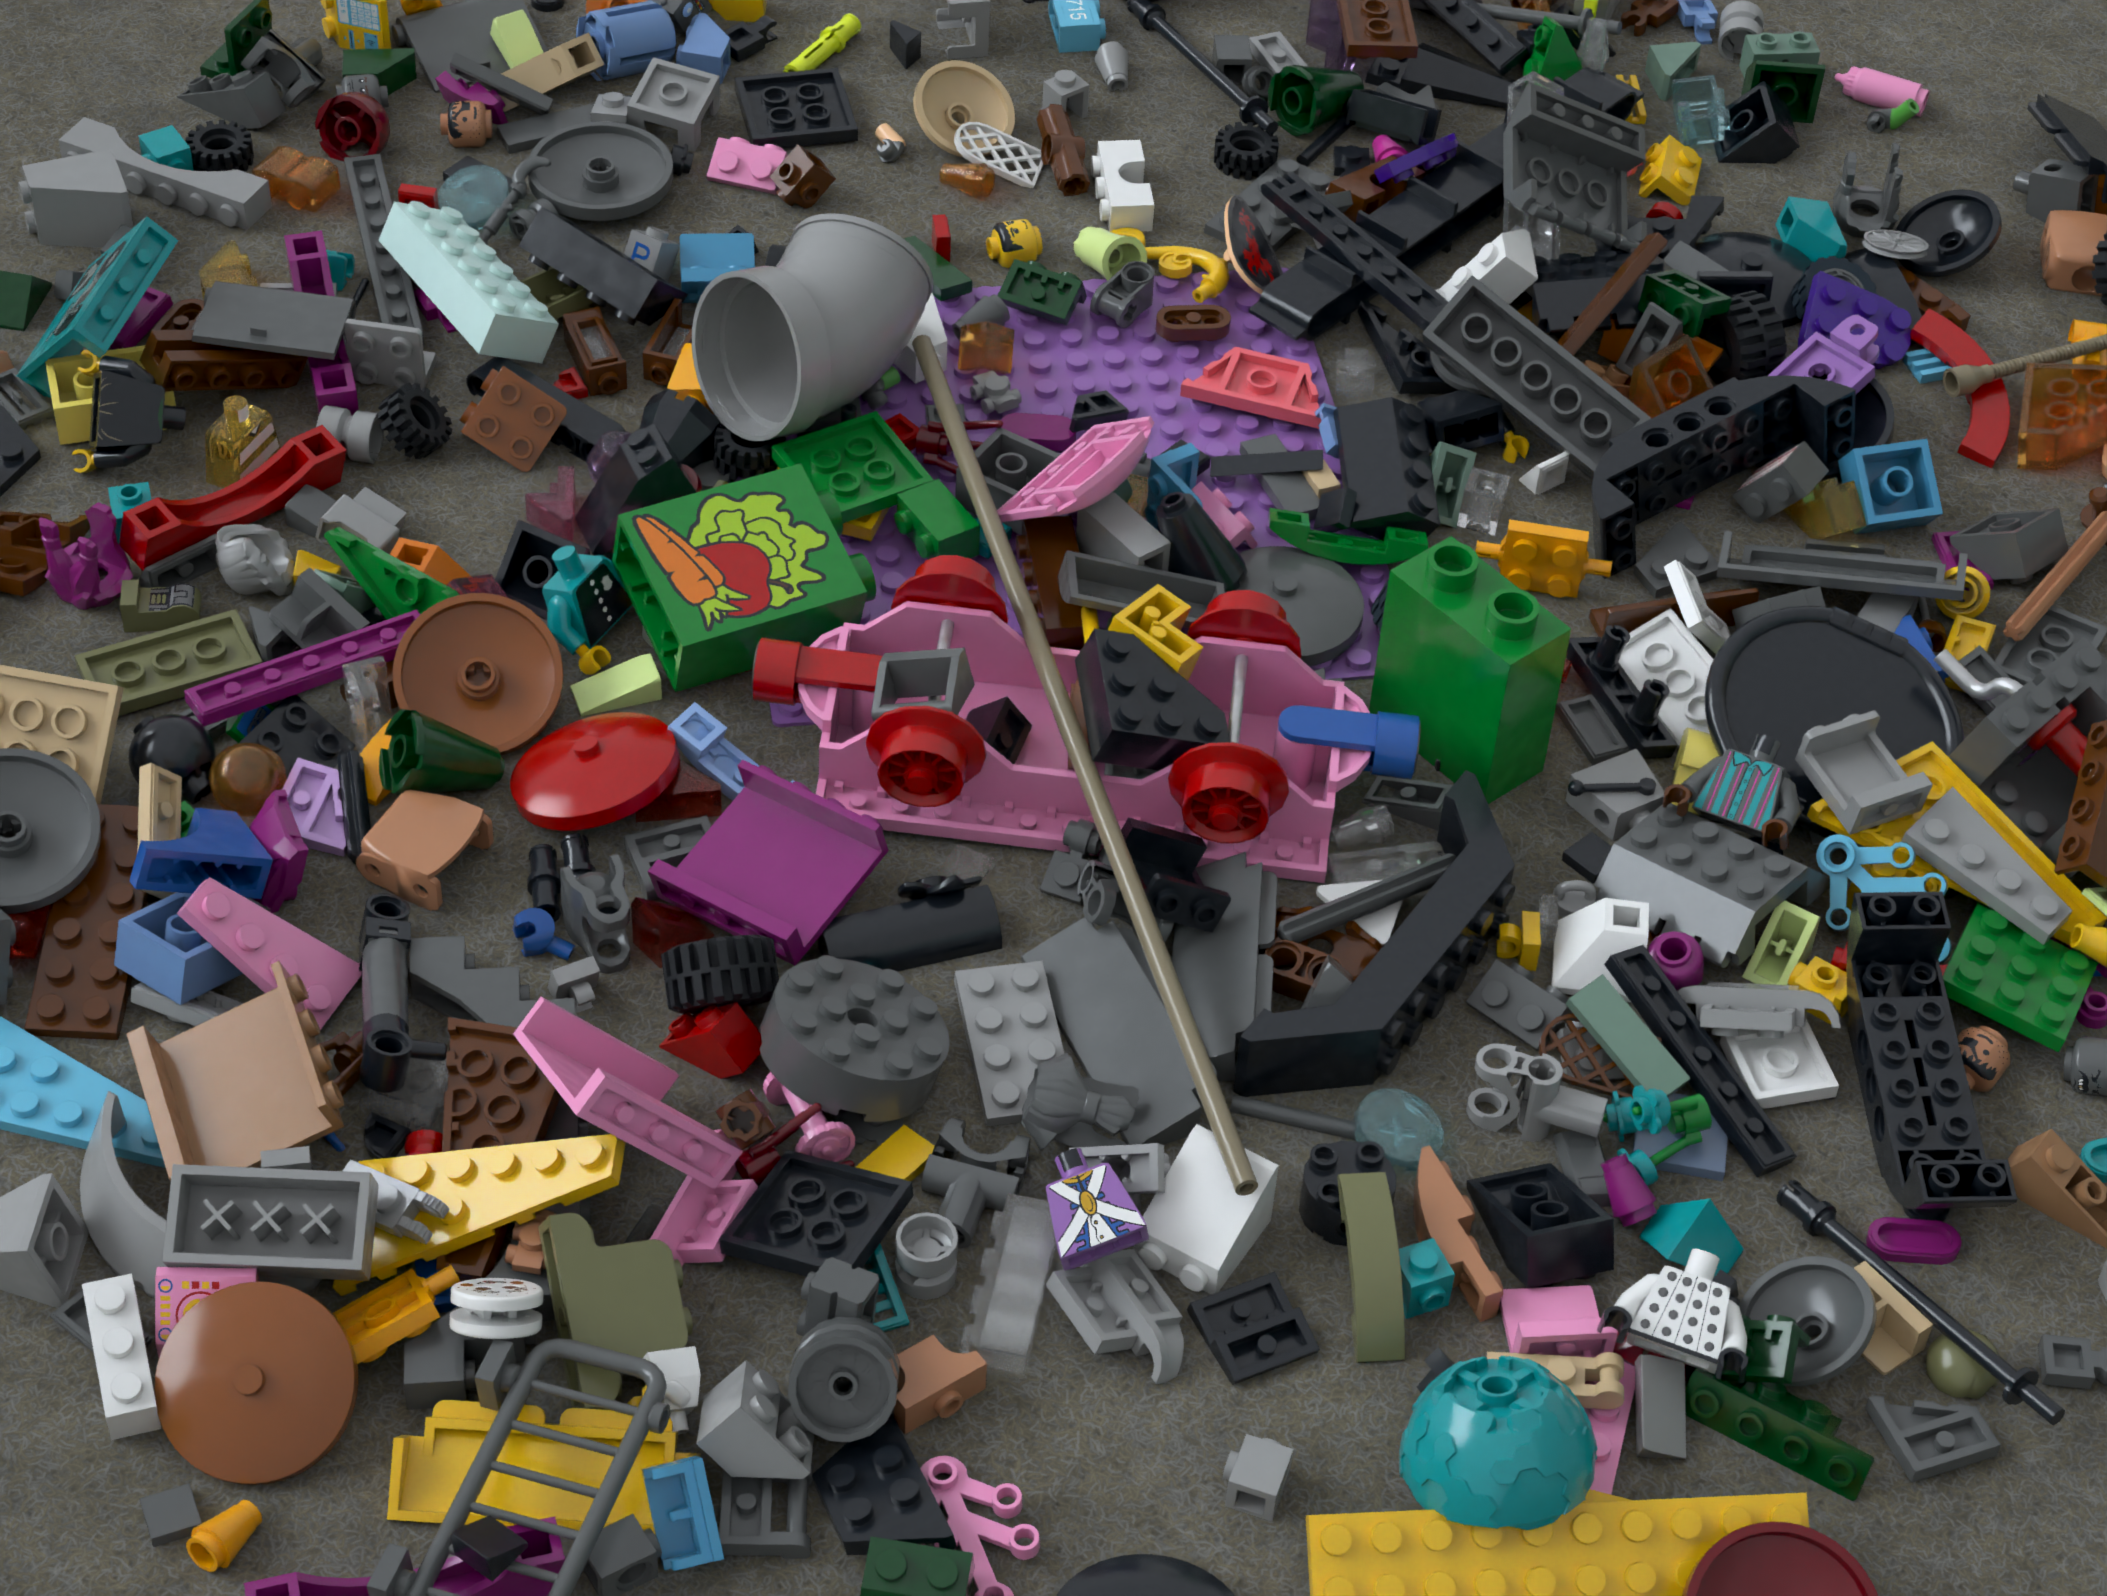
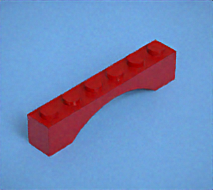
[119,425,347,571]

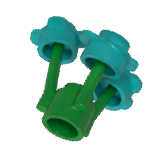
[1603,1085,1712,1186]

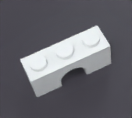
[1091,140,1154,231]
[82,1273,162,1440]

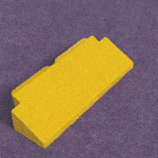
[387,1400,701,1534]

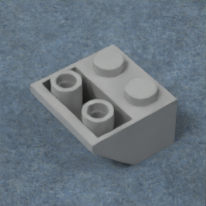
[696,1360,814,1479]

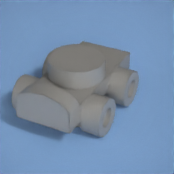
[970,370,1022,414]

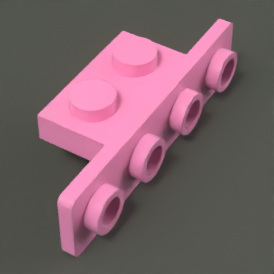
[650,1129,758,1267]

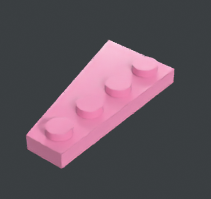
[176,877,362,1030]

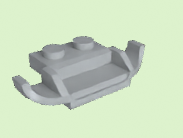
[1677,982,1842,1038]
[1046,1249,1184,1384]

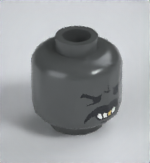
[2064,1036,2107,1097]

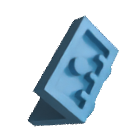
[679,233,755,303]

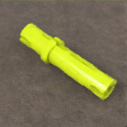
[783,13,862,73]

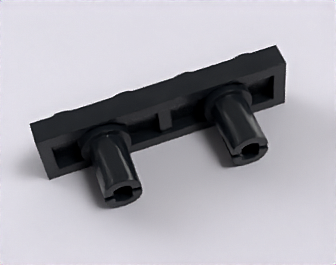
[1566,625,1678,759]

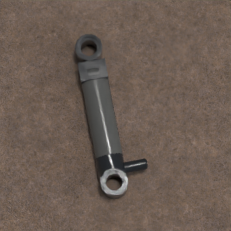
[359,893,447,1093]

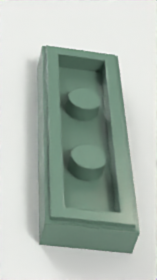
[1566,974,1690,1097]

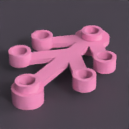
[920,1456,1040,1596]

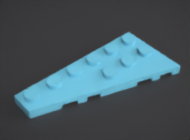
[0,1016,166,1168]

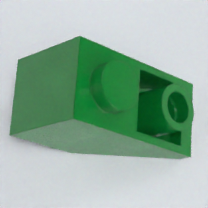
[1523,16,1582,91]

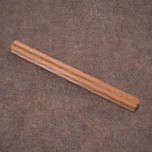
[2003,511,2107,641]

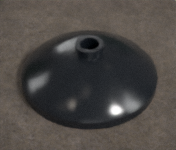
[1896,189,2002,277]

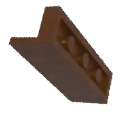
[1589,588,1760,638]

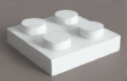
[1720,1019,1839,1109]

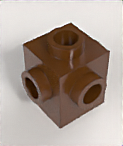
[770,144,836,209]

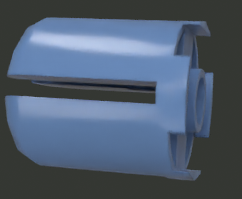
[576,0,676,81]

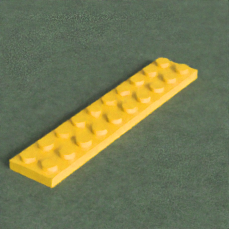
[1306,1492,1809,1596]

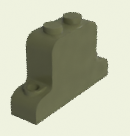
[538,1213,693,1409]

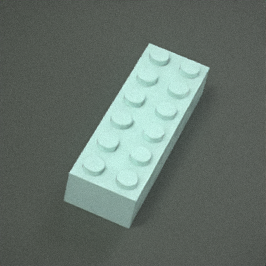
[378,201,559,363]

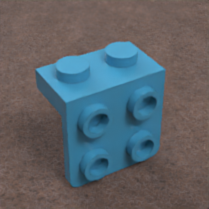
[1145,443,1203,531]

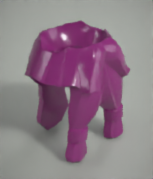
[38,502,133,610]

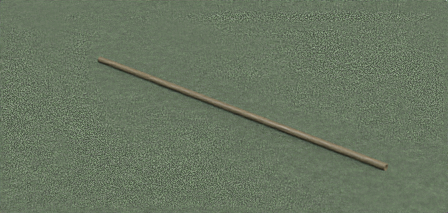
[912,335,1258,1196]

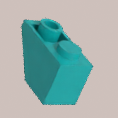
[1775,196,1847,263]

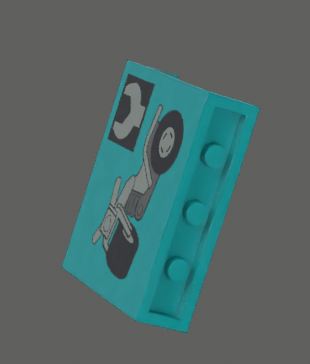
[16,216,179,398]

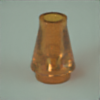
[939,163,995,198]

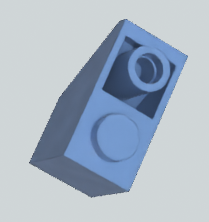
[676,12,731,84]

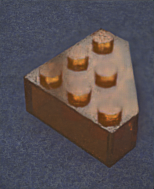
[2017,363,2107,470]

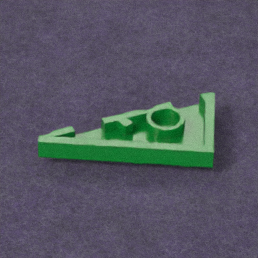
[324,527,460,620]

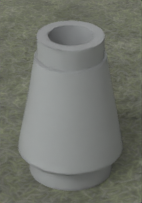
[1095,41,1128,91]

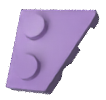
[282,758,347,857]

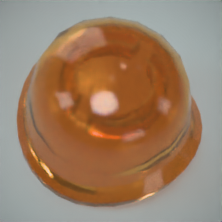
[209,743,287,816]

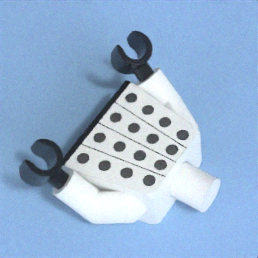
[1597,1249,1748,1383]

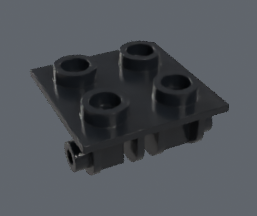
[239,694,356,784]

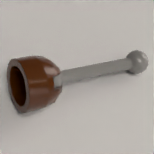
[1917,597,1948,653]

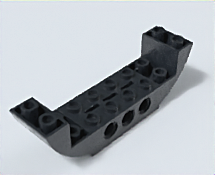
[1591,375,1856,579]
[1846,892,2018,1209]

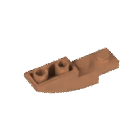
[1413,1145,1503,1322]

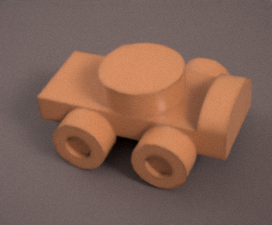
[505,1209,556,1275]

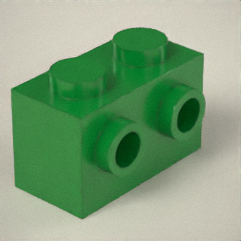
[894,479,980,559]

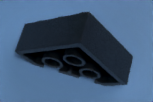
[1075,628,1230,771]

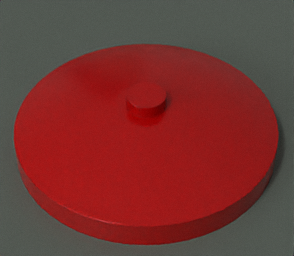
[510,712,680,831]

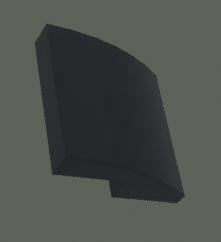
[1187,1271,1320,1385]

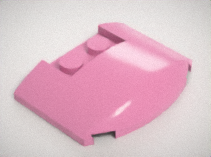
[997,416,1154,522]

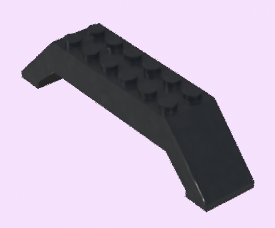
[1233,770,1515,1097]

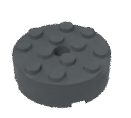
[758,955,950,1122]

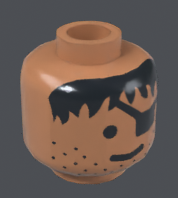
[440,101,493,148]
[1957,1026,2011,1092]

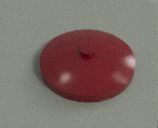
[1682,1522,1878,1596]

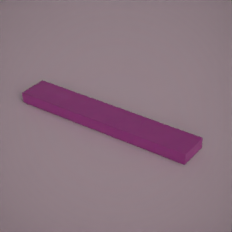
[184,610,420,727]

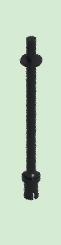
[1127,0,1279,134]
[1776,1180,2065,1425]

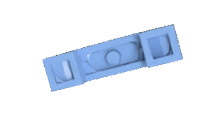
[668,702,795,801]

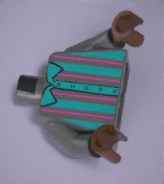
[1663,734,1801,850]

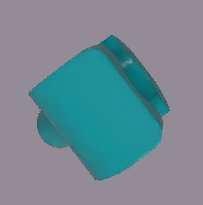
[326,250,355,291]

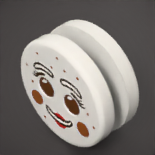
[449,1278,543,1339]

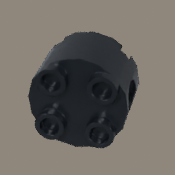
[1299,1141,1396,1246]

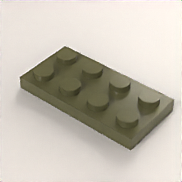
[74,609,263,716]

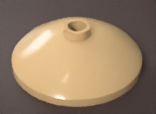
[913,60,1015,158]

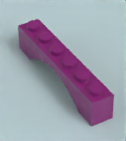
[284,230,359,415]
[244,1516,565,1596]

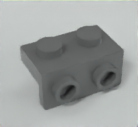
[1466,959,1573,1052]

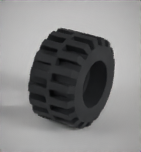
[1698,291,1787,384]
[661,935,779,1014]

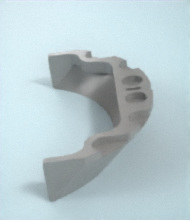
[80,1091,322,1298]

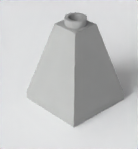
[0,1173,89,1308]

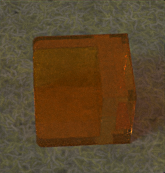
[958,321,1015,374]

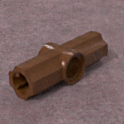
[1036,104,1090,196]
[715,1088,776,1150]

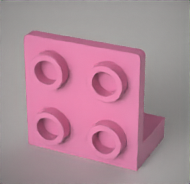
[1499,1285,1618,1357]

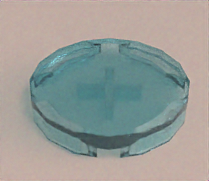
[438,165,510,230]
[1353,1088,1444,1171]

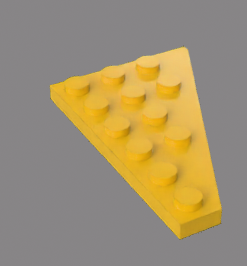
[1807,741,2107,945]

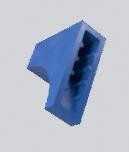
[129,808,273,899]

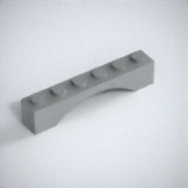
[59,117,272,230]

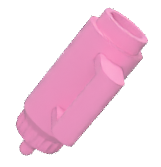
[1834,66,1930,117]

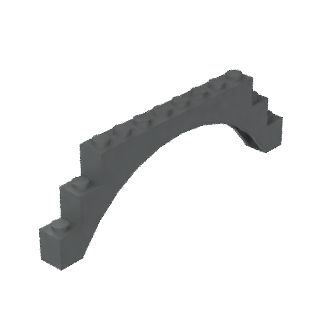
[404,936,591,1410]

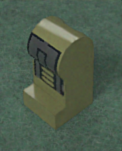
[120,580,202,633]

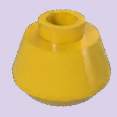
[1935,566,1990,619]

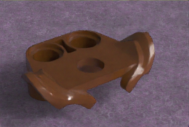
[1261,906,1382,1002]

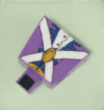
[1045,1148,1149,1270]

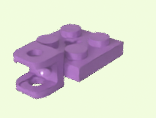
[1768,315,1879,394]

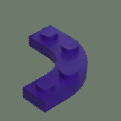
[1374,133,1459,184]

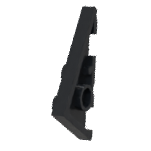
[1357,300,1458,394]

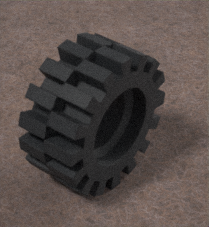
[185,120,254,172]
[1214,122,1279,180]
[377,382,452,459]
[713,423,786,481]

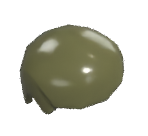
[1926,1328,1998,1399]

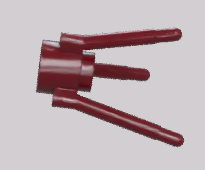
[916,420,1003,475]
[734,1103,855,1186]

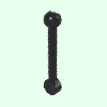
[1568,778,1656,797]

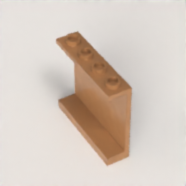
[126,961,345,1181]

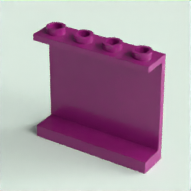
[647,760,889,966]

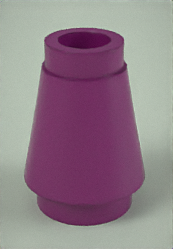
[1600,1153,1657,1227]

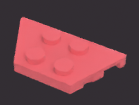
[1180,347,1321,429]

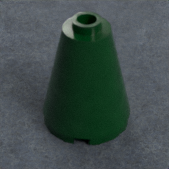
[1268,65,1364,136]
[379,709,505,795]

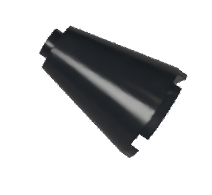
[1156,492,1248,593]

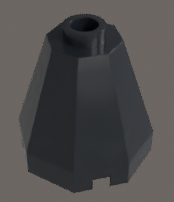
[639,389,721,469]

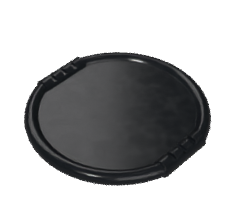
[1704,606,1964,838]

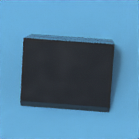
[490,520,590,620]

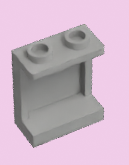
[1795,710,1933,835]

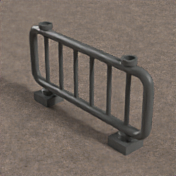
[367,1338,670,1596]

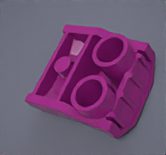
[249,789,308,913]

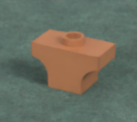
[894,1335,987,1434]

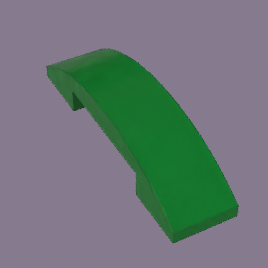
[1268,508,1428,565]

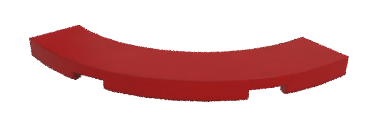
[1910,308,2010,469]

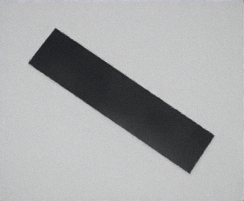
[1210,450,1323,477]

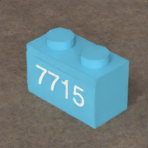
[1048,0,1106,53]

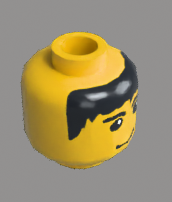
[986,219,1043,268]

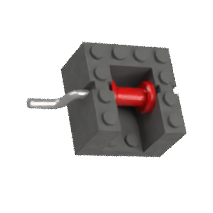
[1934,636,2107,880]

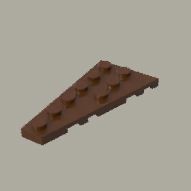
[436,1017,561,1281]

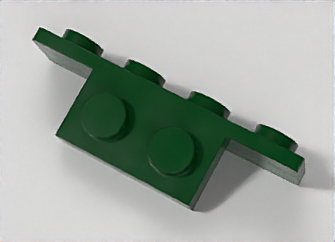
[1685,1368,1874,1501]

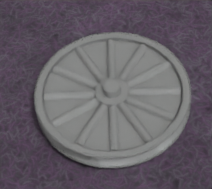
[1862,229,1929,259]

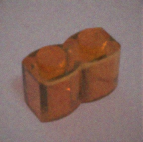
[252,146,341,212]

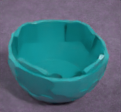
[1399,1356,1598,1530]

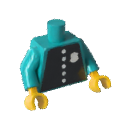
[542,545,633,675]

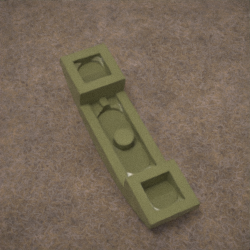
[1337,1172,1405,1363]

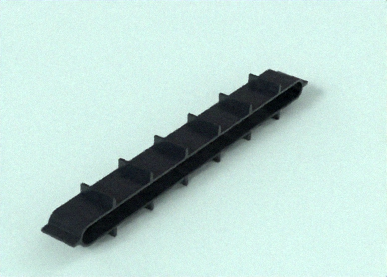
[1249,67,1645,341]

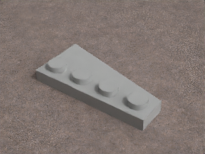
[1901,787,2073,945]

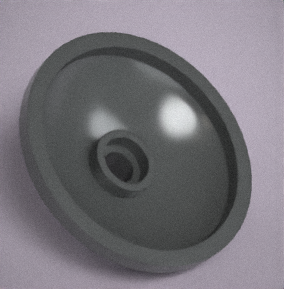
[1739,1256,1877,1387]

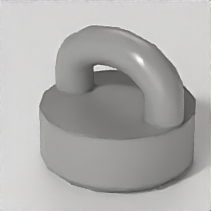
[1551,880,1596,918]

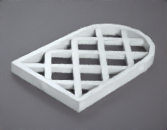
[954,122,1043,188]

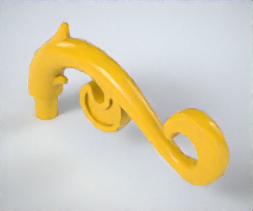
[1110,227,1230,303]

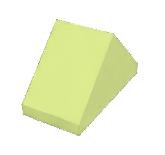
[1742,900,1821,985]

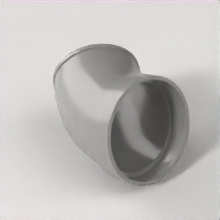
[692,213,934,441]

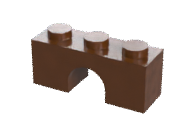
[1325,156,1426,223]

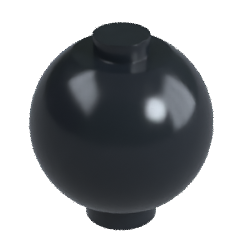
[128,714,218,805]

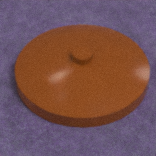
[393,593,564,755]
[154,1282,359,1485]

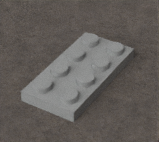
[954,960,1064,1126]

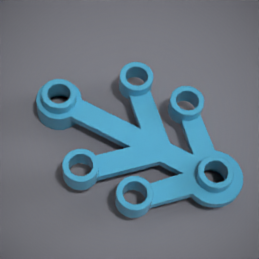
[1816,834,1952,964]

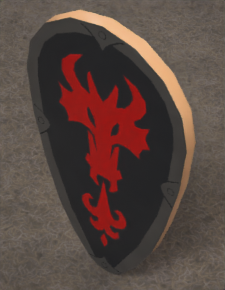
[1223,195,1283,294]

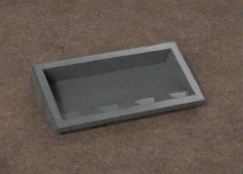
[1058,550,1225,628]

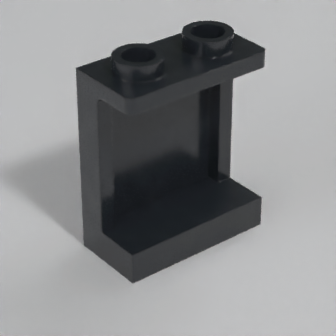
[1121,817,1231,933]

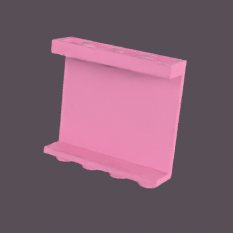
[513,997,743,1189]

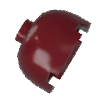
[315,92,390,161]

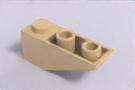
[500,32,605,112]

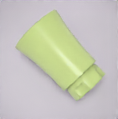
[1074,227,1147,281]

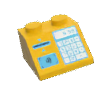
[320,0,391,50]

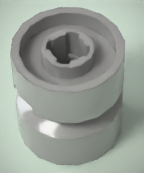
[1718,0,1764,60]
[316,405,384,464]
[895,1212,958,1300]

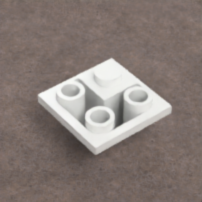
[1551,898,1649,1002]

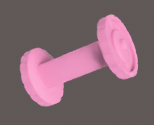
[763,1072,856,1162]

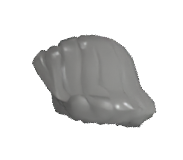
[215,524,294,596]

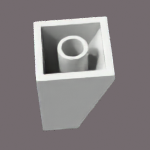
[1134,1124,1279,1295]

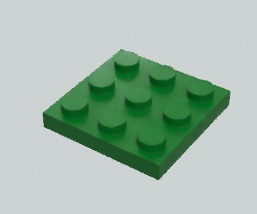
[772,411,933,523]
[1942,903,2098,1052]

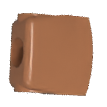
[2040,210,2107,296]
[356,790,494,911]

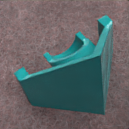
[1639,1198,1744,1277]

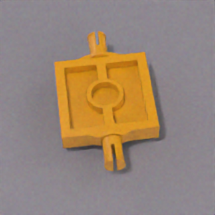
[1475,519,1612,598]
[333,1264,461,1364]

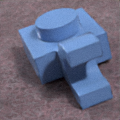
[1676,0,1718,44]

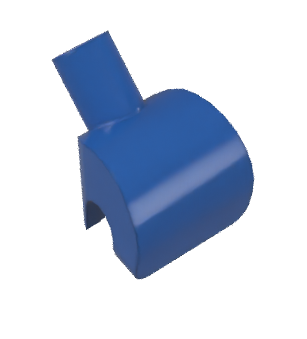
[513,908,575,961]

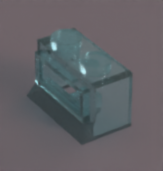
[1673,75,1730,147]

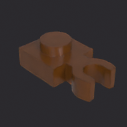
[1621,0,1679,37]

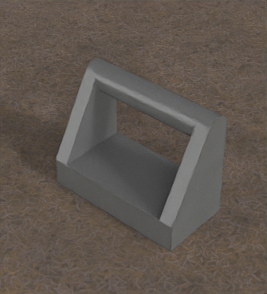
[871,648,975,721]

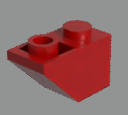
[659,1002,762,1079]

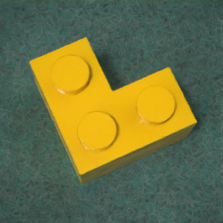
[1108,584,1203,681]

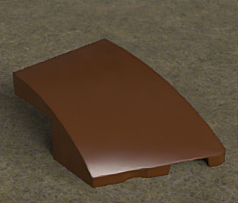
[0,511,90,597]

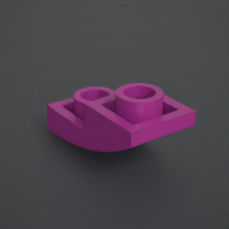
[435,70,508,125]

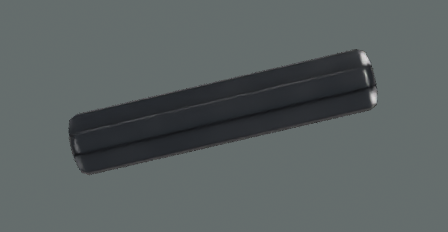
[337,750,371,864]

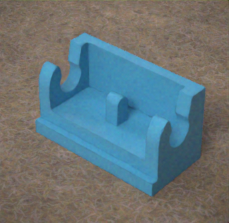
[641,1456,724,1571]

